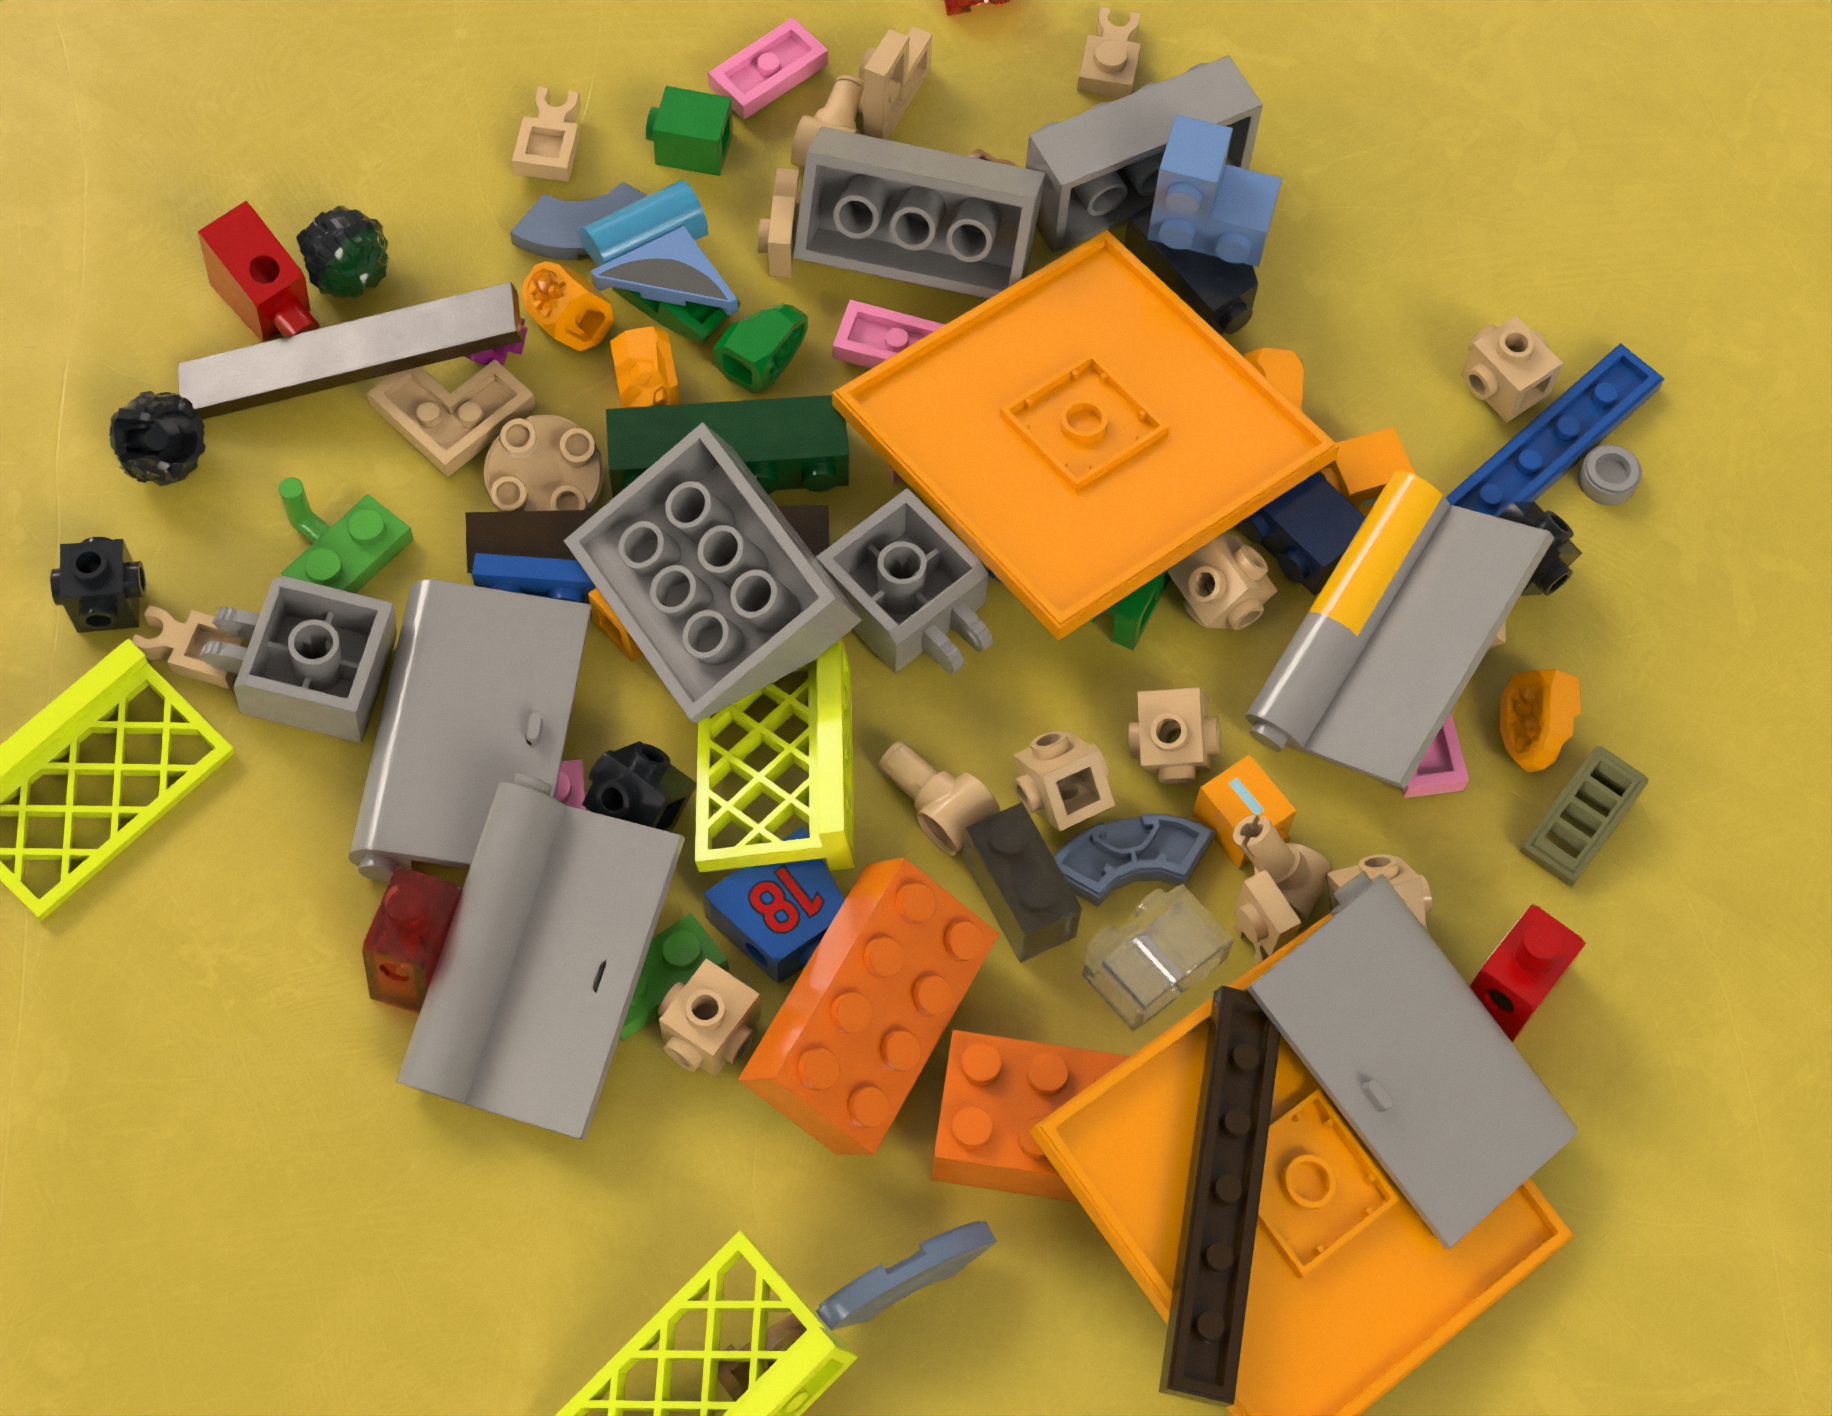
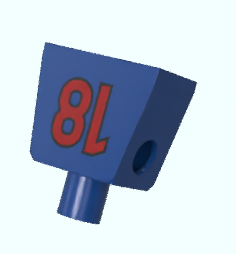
[703,826,845,983]

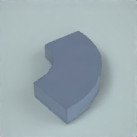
[510,182,648,260]
[1043,813,1216,907]
[816,1221,997,1330]

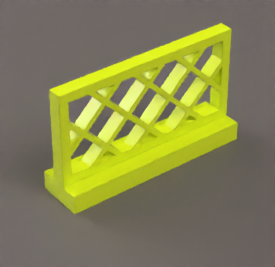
[695,638,855,873]
[0,639,235,922]
[555,1230,858,1416]

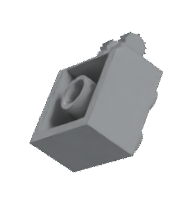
[816,488,994,675]
[200,576,397,743]

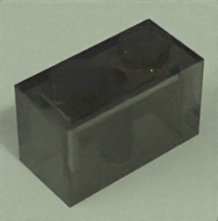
[962,802,1082,963]

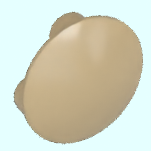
[484,415,604,512]

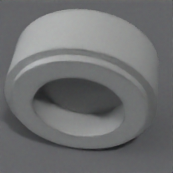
[1578,445,1642,505]

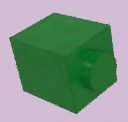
[646,86,733,176]

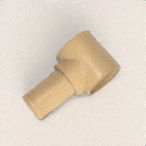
[791,75,864,168]
[879,741,1000,855]
[1233,815,1333,928]

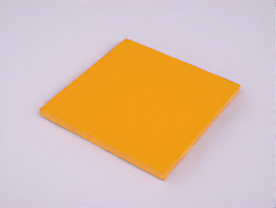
[832,229,1339,641]
[1029,912,1574,1416]

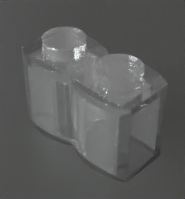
[1082,884,1234,1031]

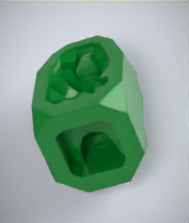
[712,303,808,393]

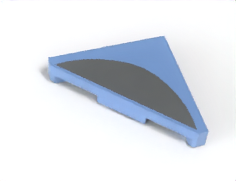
[590,226,738,315]

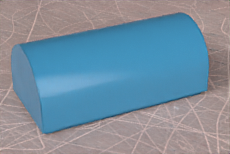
[579,180,709,267]

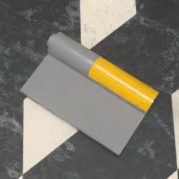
[1245,471,1554,790]

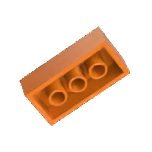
[737,857,999,1155]
[931,1030,1131,1203]

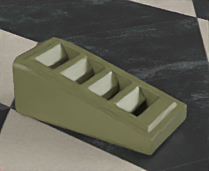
[1519,746,1648,887]

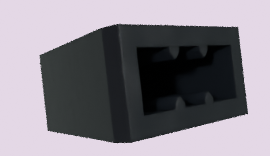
[1124,202,1258,335]

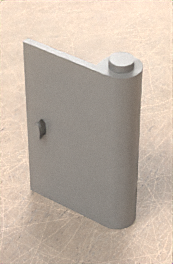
[348,580,592,882]
[396,774,685,1141]
[1246,871,1578,1249]

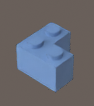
[1147,114,1282,267]

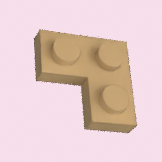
[858,26,932,140]
[367,359,536,477]

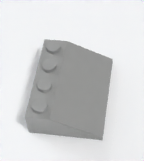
[564,422,862,724]

